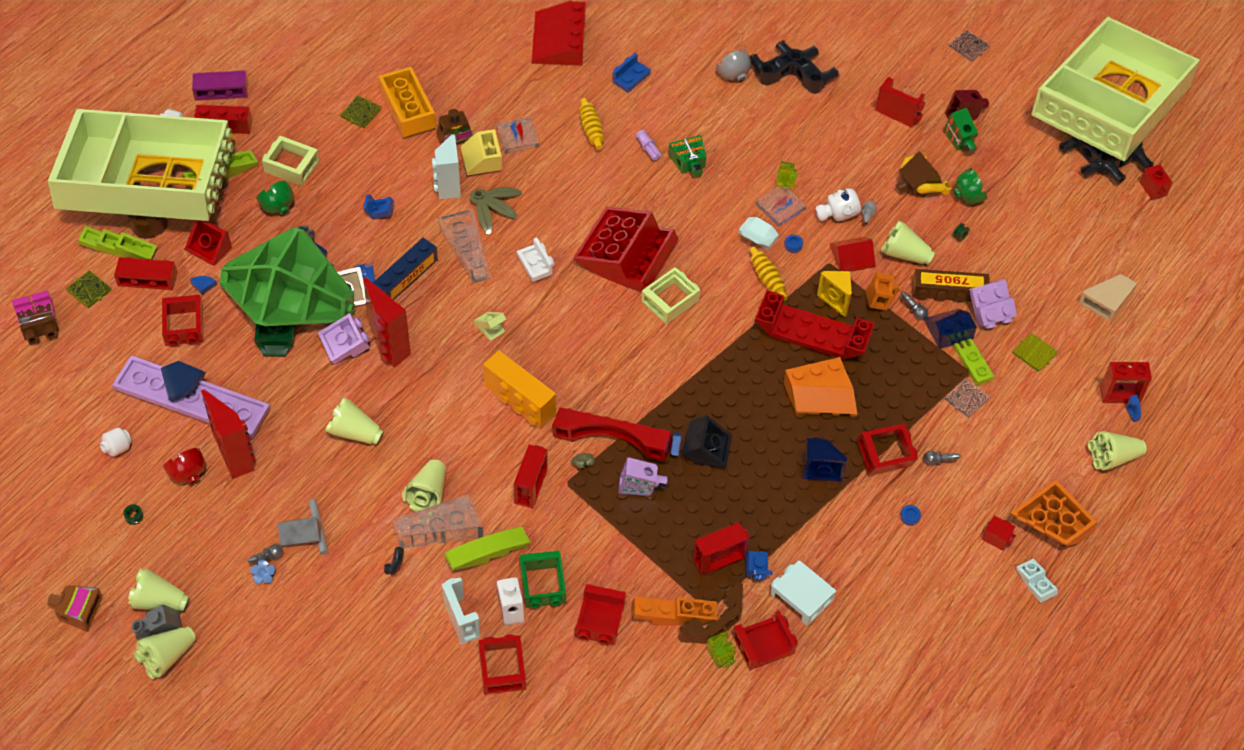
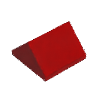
[185,220,232,265]
[830,237,876,272]

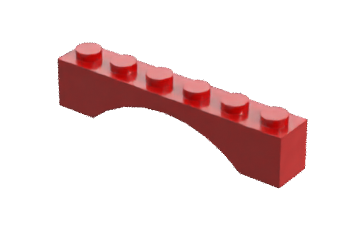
[552,407,672,462]

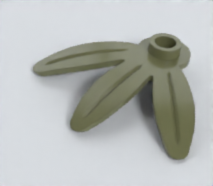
[470,187,522,234]

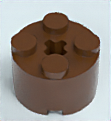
[127,215,168,239]

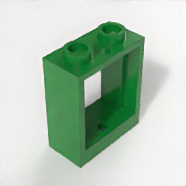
[519,550,566,609]

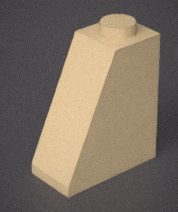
[1079,274,1137,322]

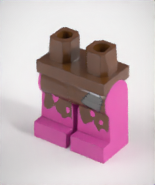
[12,290,59,345]

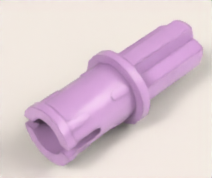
[636,130,661,161]

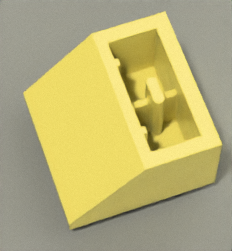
[460,129,502,175]

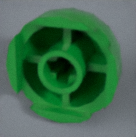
[954,167,987,204]
[256,180,294,215]

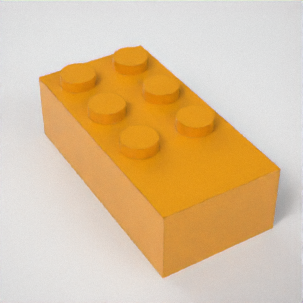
[378,67,436,138]
[483,350,556,429]

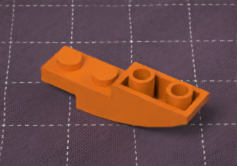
[633,596,717,626]

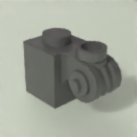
[132,604,182,640]

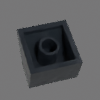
[683,415,732,468]

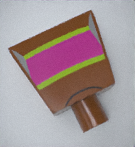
[47,585,103,632]

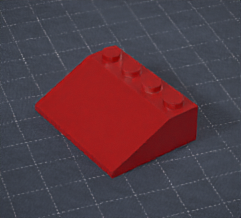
[531,1,586,66]
[363,277,411,368]
[201,389,256,479]

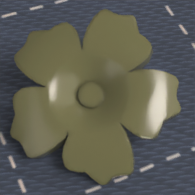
[571,453,595,468]

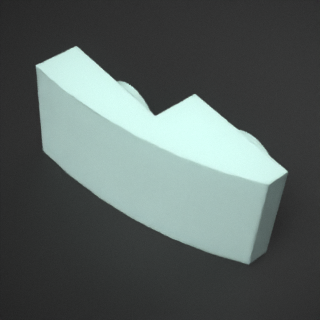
[1017,559,1058,603]

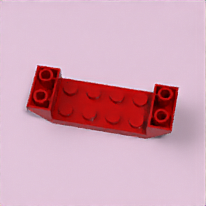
[755,290,875,359]

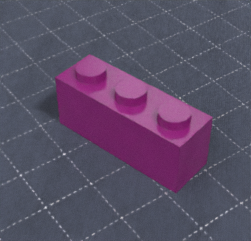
[192,70,248,101]

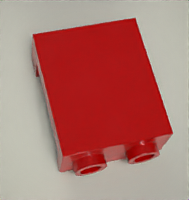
[875,77,926,128]
[575,584,626,645]
[732,611,798,671]

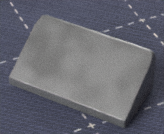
[278,517,321,547]

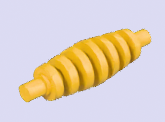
[579,98,604,150]
[749,246,788,301]

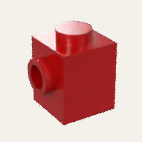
[982,515,1016,551]

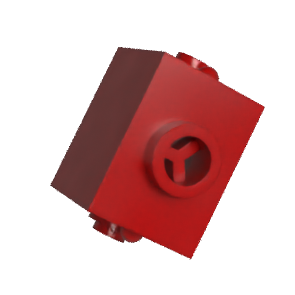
[1139,164,1173,200]

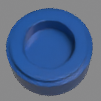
[784,235,803,253]
[900,505,921,526]

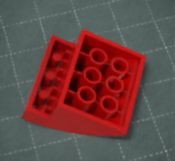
[573,206,679,291]

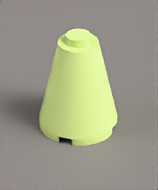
[402,459,446,514]

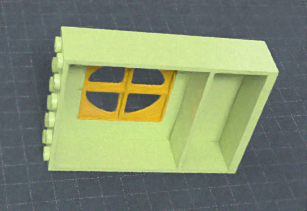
[1031,17,1200,162]
[48,109,234,221]

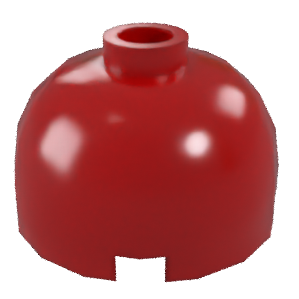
[163,448,205,485]

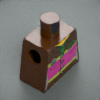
[436,109,473,145]

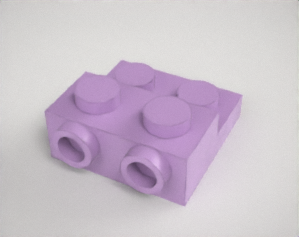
[969,279,1017,328]
[318,313,370,365]

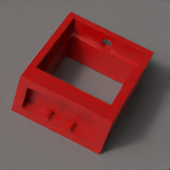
[162,295,204,346]
[1100,362,1152,403]
[856,423,918,475]
[514,444,548,509]
[693,522,749,576]
[478,634,526,695]

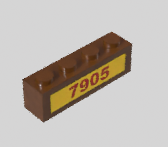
[912,269,990,302]

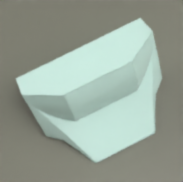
[738,217,779,250]

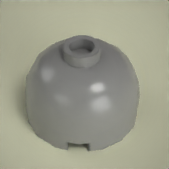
[716,48,751,81]

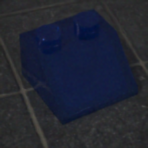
[924,309,977,349]
[803,437,847,482]

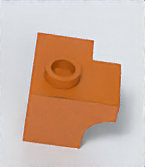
[866,272,899,311]

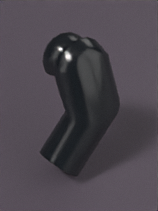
[384,547,404,575]

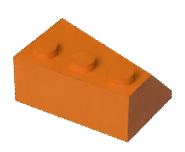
[783,357,858,416]
[1010,480,1097,546]

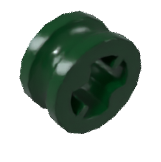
[952,223,970,241]
[123,504,143,525]

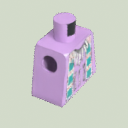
[619,457,667,496]

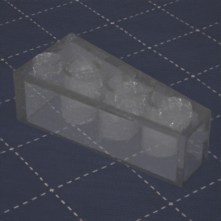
[437,209,491,283]
[392,494,483,548]

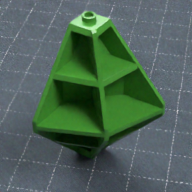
[220,227,355,326]

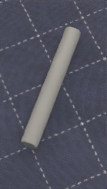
[308,499,328,555]

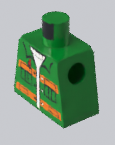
[943,108,978,154]
[668,135,706,177]

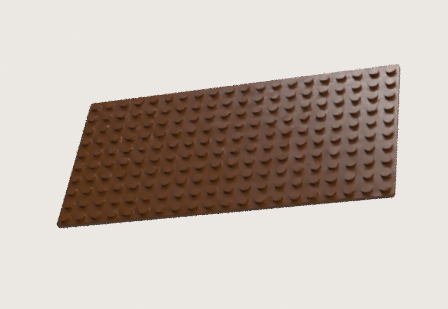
[568,264,969,604]

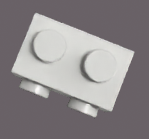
[517,238,554,282]

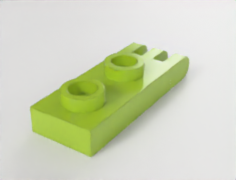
[953,338,994,386]

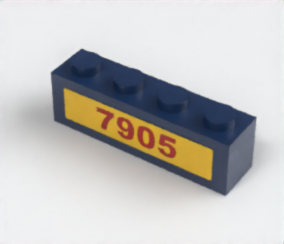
[373,238,438,300]

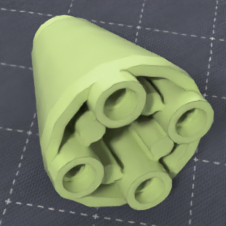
[881,220,935,265]
[325,398,384,445]
[1088,431,1147,470]
[128,568,189,612]
[134,627,196,679]

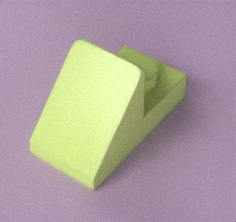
[473,312,506,340]

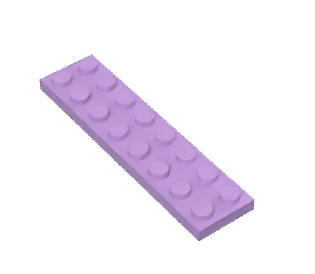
[112,355,270,439]

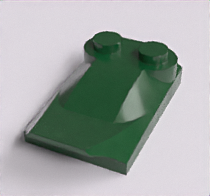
[254,324,295,357]

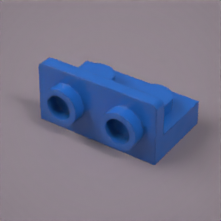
[612,53,651,93]

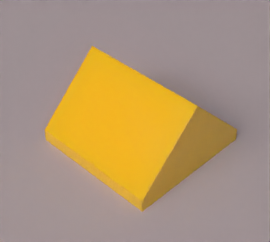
[817,271,852,317]

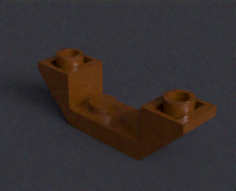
[679,582,743,644]

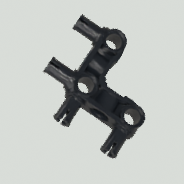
[750,40,839,94]
[1059,136,1154,184]

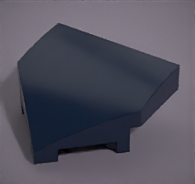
[161,361,206,402]

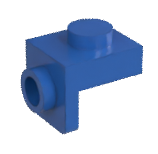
[363,194,394,219]

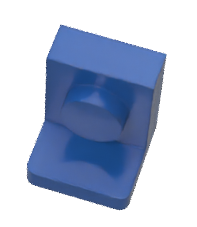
[354,263,375,283]
[746,551,772,581]

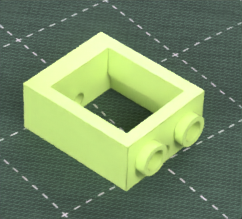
[262,136,319,186]
[641,267,700,325]

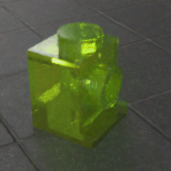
[776,161,797,188]
[707,631,736,669]

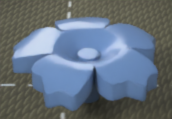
[250,559,276,584]

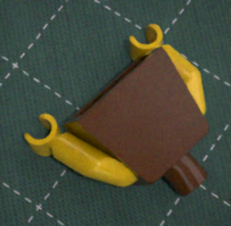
[896,151,952,195]

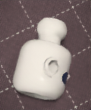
[815,188,861,221]

